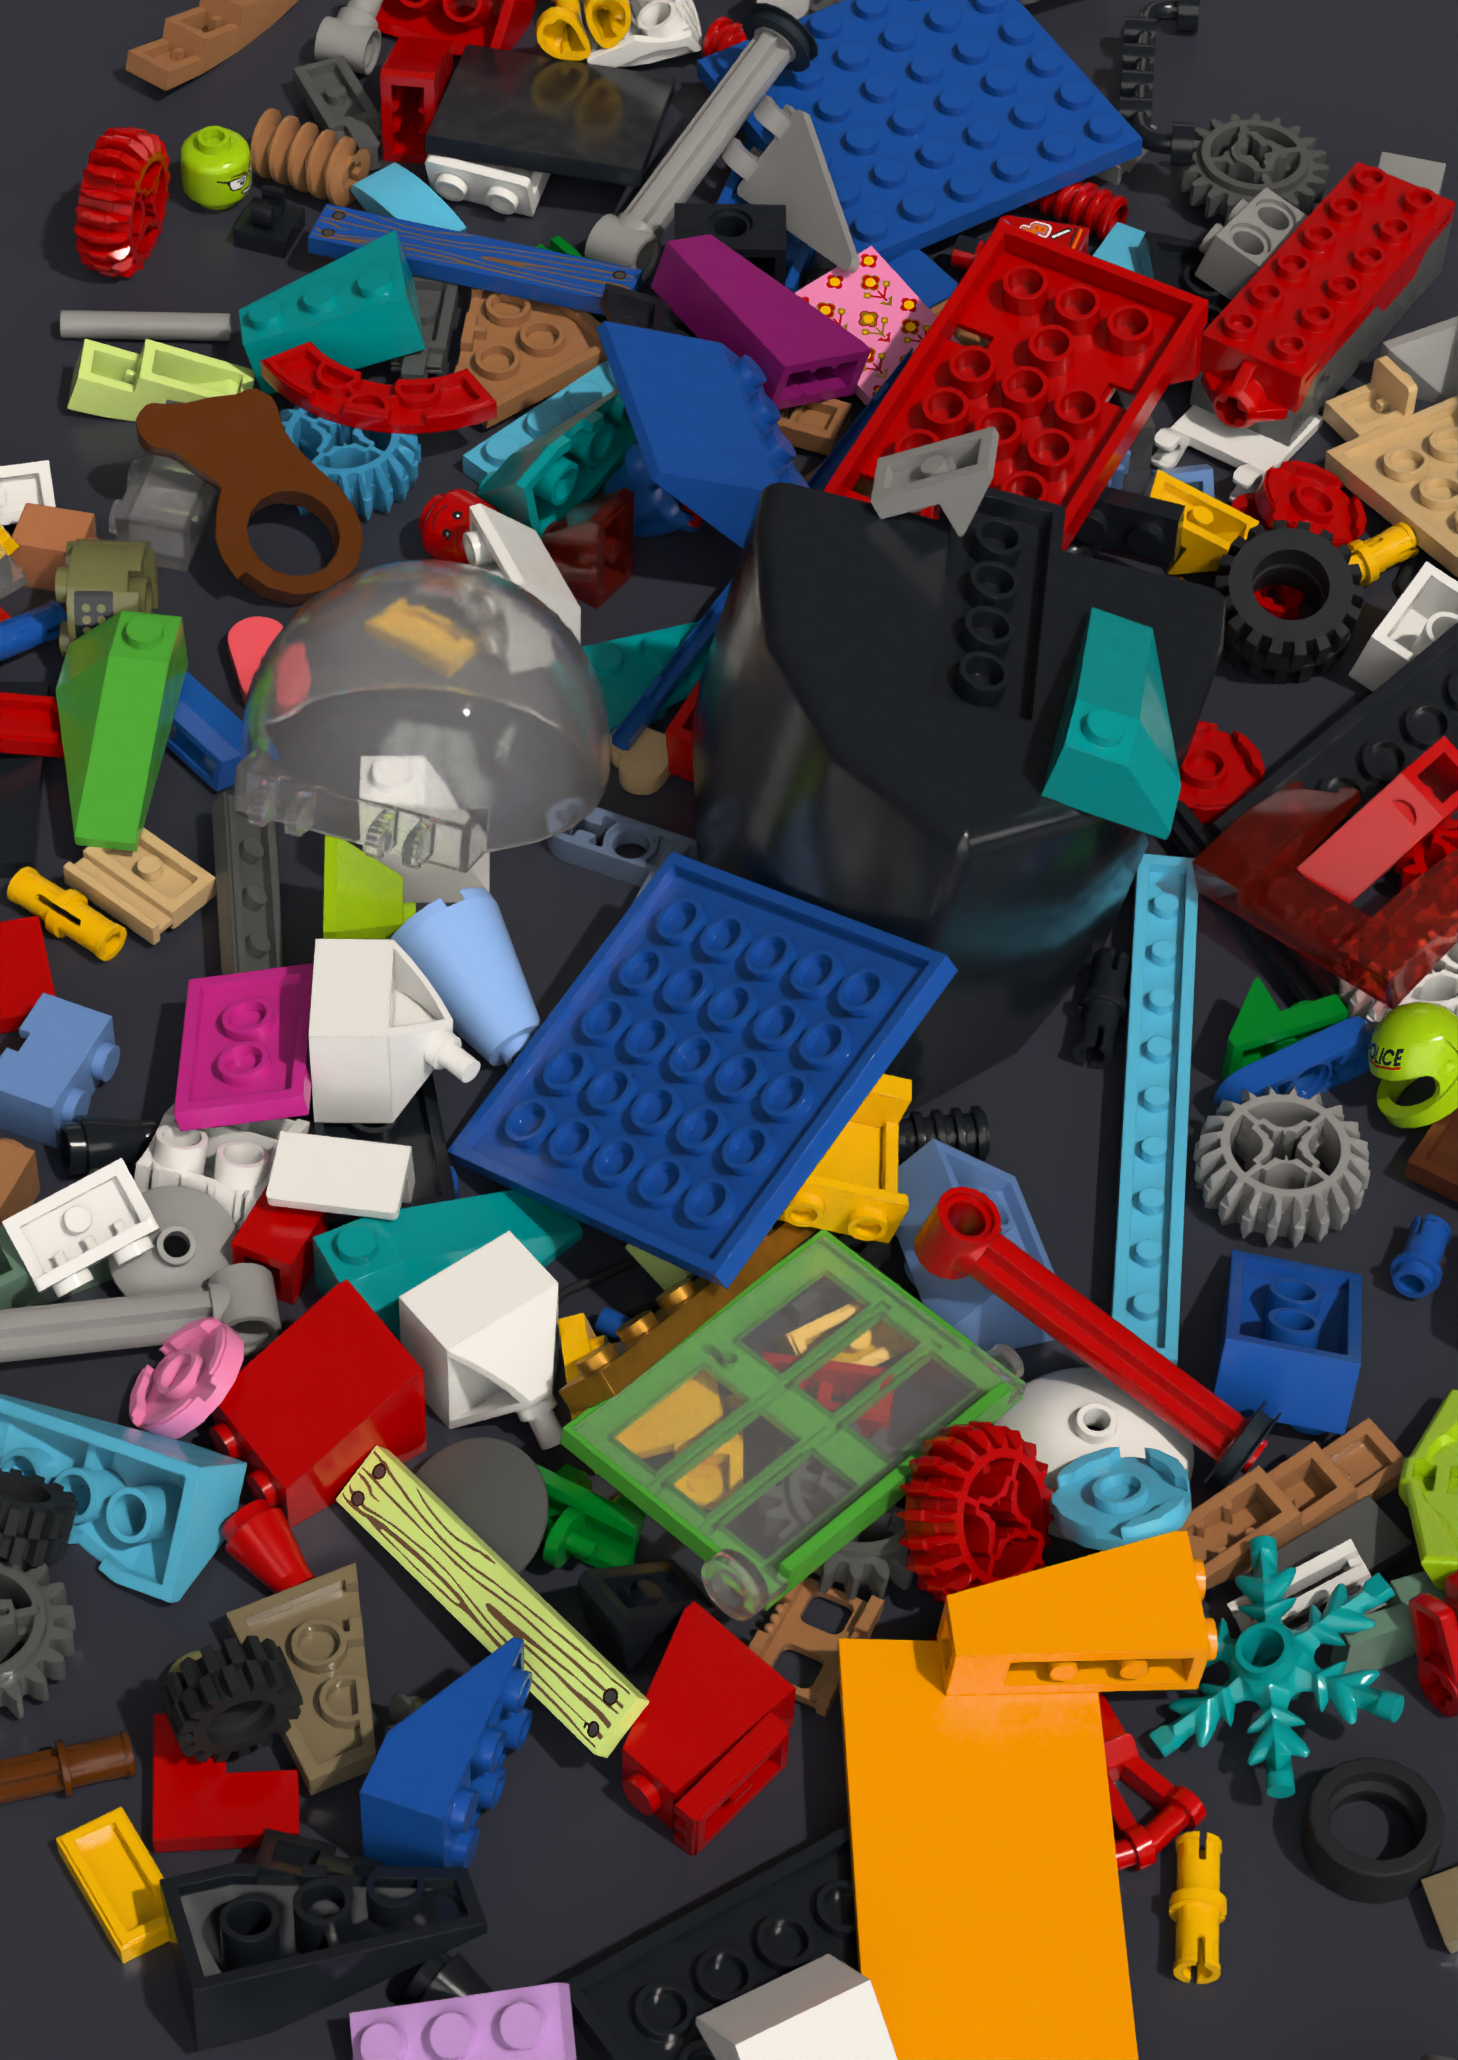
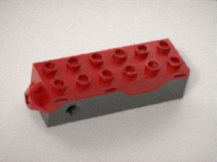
[1190,161,1456,447]

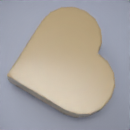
[609,727,671,795]

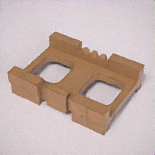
[748,1577,885,1717]

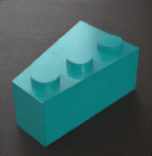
[239,230,426,394]

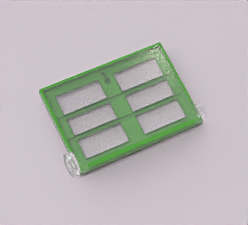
[560,1230,1027,1621]

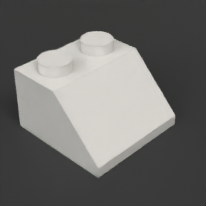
[1348,561,1458,692]

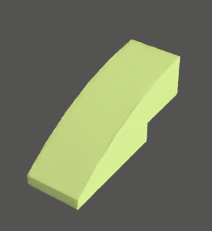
[67,339,255,422]

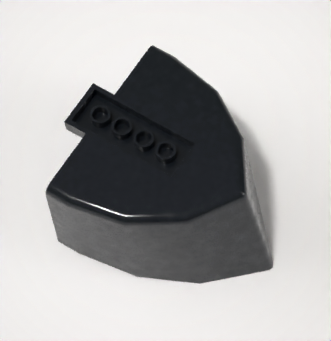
[692,482,1226,1116]

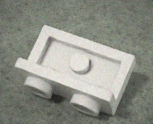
[425,154,550,217]
[2,1158,160,1298]

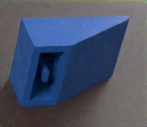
[359,1637,533,1869]

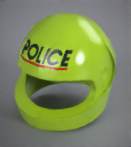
[1368,1001,1458,1128]

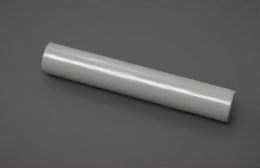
[60,310,231,342]

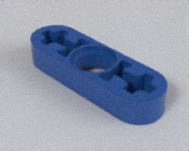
[1214,1016,1374,1108]

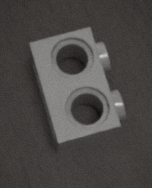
[1194,187,1308,301]

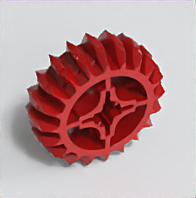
[74,126,171,278]
[895,1421,1056,1604]

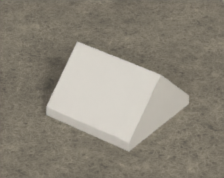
[695,1954,898,2060]

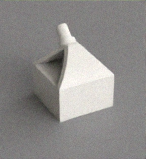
[308,939,481,1123]
[399,1231,562,1450]

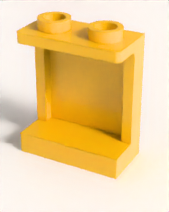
[778,1074,912,1244]

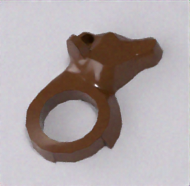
[135,388,363,605]

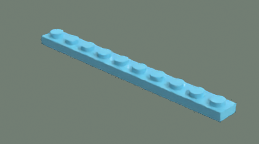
[1111,854,1200,1366]

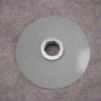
[107,1186,237,1296]

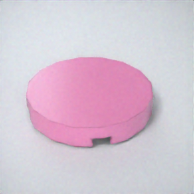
[129,1317,244,1439]

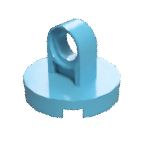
[1052,1447,1192,1552]

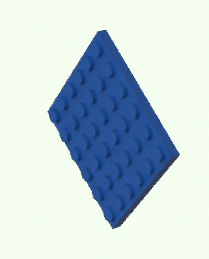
[697,0,1143,262]
[447,852,958,1289]

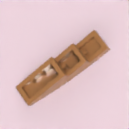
[125,0,299,91]
[1177,1418,1405,1590]

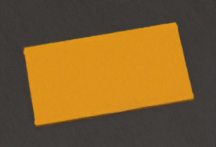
[837,1638,1139,2060]

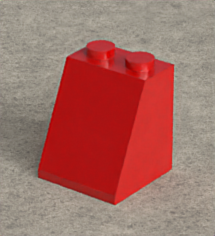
[209,1279,427,1528]

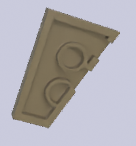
[226,1562,376,1795]

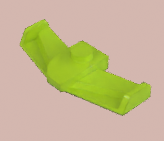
[1399,1389,1458,1590]

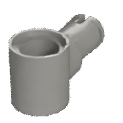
[314,0,383,75]

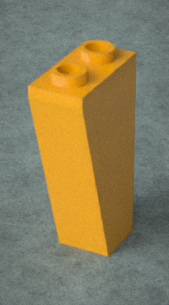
[937,1531,1218,1696]

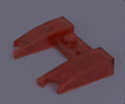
[1192,781,1458,1009]

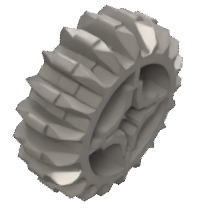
[1193,1084,1371,1248]

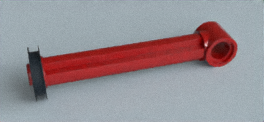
[914,1186,1282,1491]

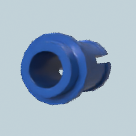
[1389,1214,1452,1298]

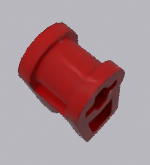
[1409,1569,1458,1717]

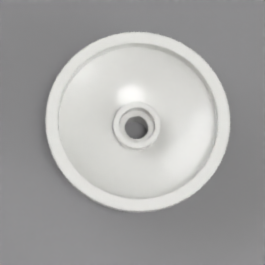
[994,1367,1194,1541]

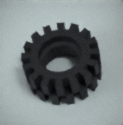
[0,1468,78,1566]
[160,1636,303,1762]

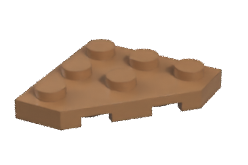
[454,288,607,429]

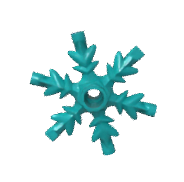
[1149,1535,1405,1799]

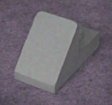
[870,426,999,537]

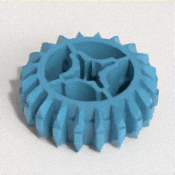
[280,405,421,522]

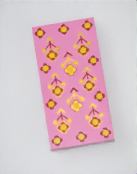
[795,246,962,406]

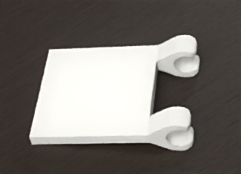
[1150,405,1323,502]

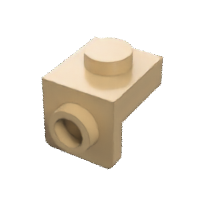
[1323,355,1418,442]

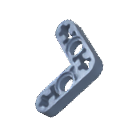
[547,801,699,907]

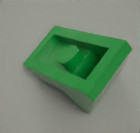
[1221,977,1348,1081]

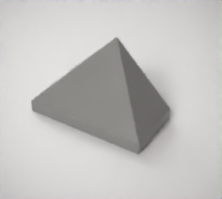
[1380,316,1458,404]

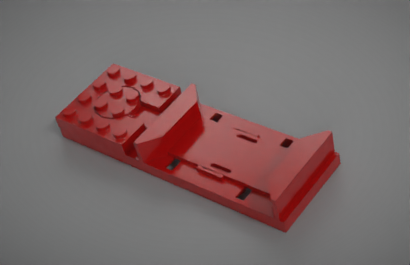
[665,221,1209,783]

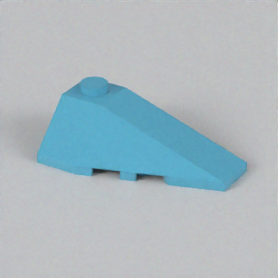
[0,1394,247,1603]

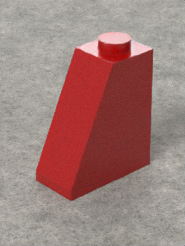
[380,36,453,164]
[622,1601,796,1830]

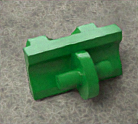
[536,1463,647,1569]

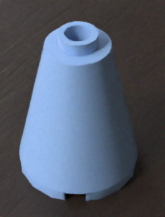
[390,887,542,1068]

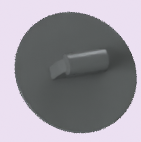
[415,1437,548,1575]

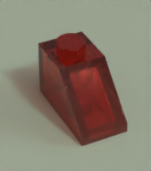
[541,487,634,610]

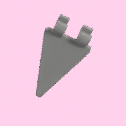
[721,95,860,273]

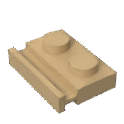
[63,827,217,945]

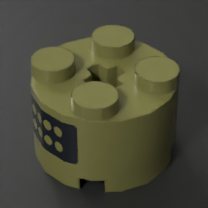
[55,539,159,657]

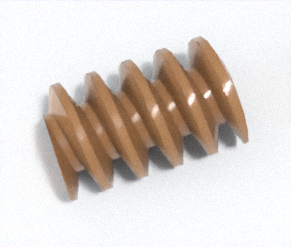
[250,108,371,207]

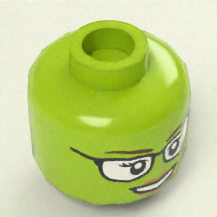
[179,126,252,210]

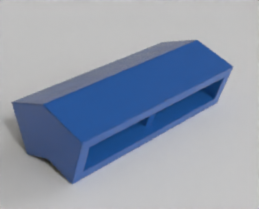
[166,672,273,792]

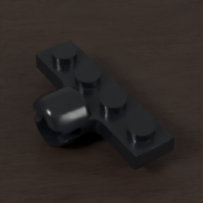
[1066,486,1185,564]

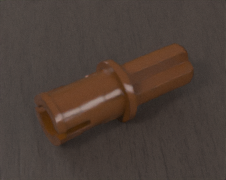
[0,1730,136,1804]

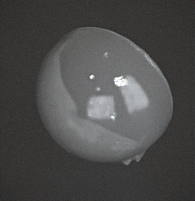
[233,559,610,873]

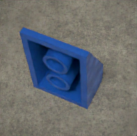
[1212,1249,1362,1435]

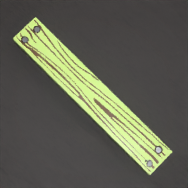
[335,1445,650,1758]

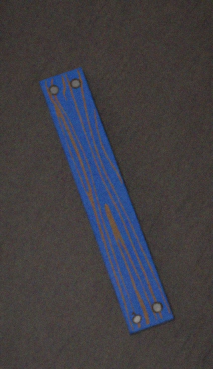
[307,204,643,316]

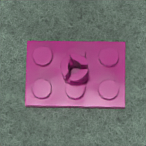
[174,963,314,1131]

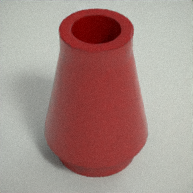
[221,1499,316,1594]

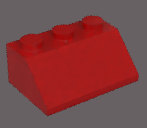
[376,0,537,57]

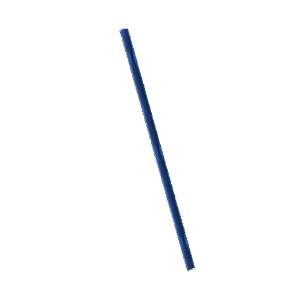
[612,348,913,751]

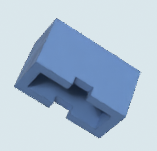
[0,993,120,1149]

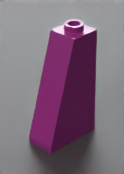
[651,234,871,410]

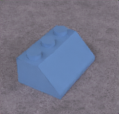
[895,1138,1055,1357]

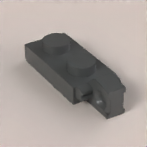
[292,56,382,171]
[390,275,460,379]

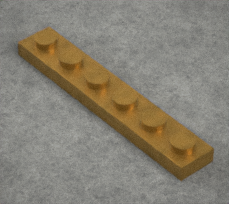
[558,1220,819,1414]

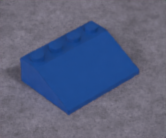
[596,321,810,548]

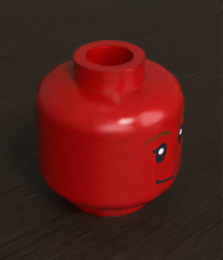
[418,488,504,575]

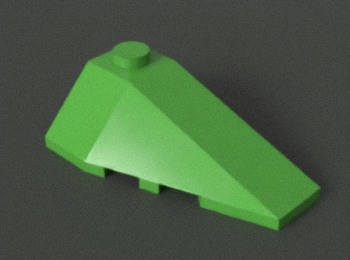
[55,610,188,852]

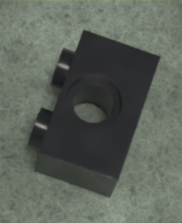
[674,203,787,286]

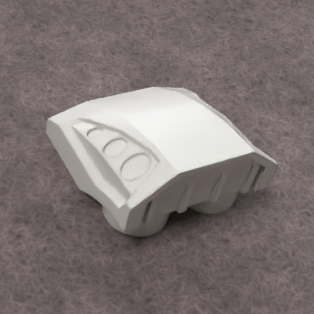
[579,0,703,68]
[134,1103,310,1230]

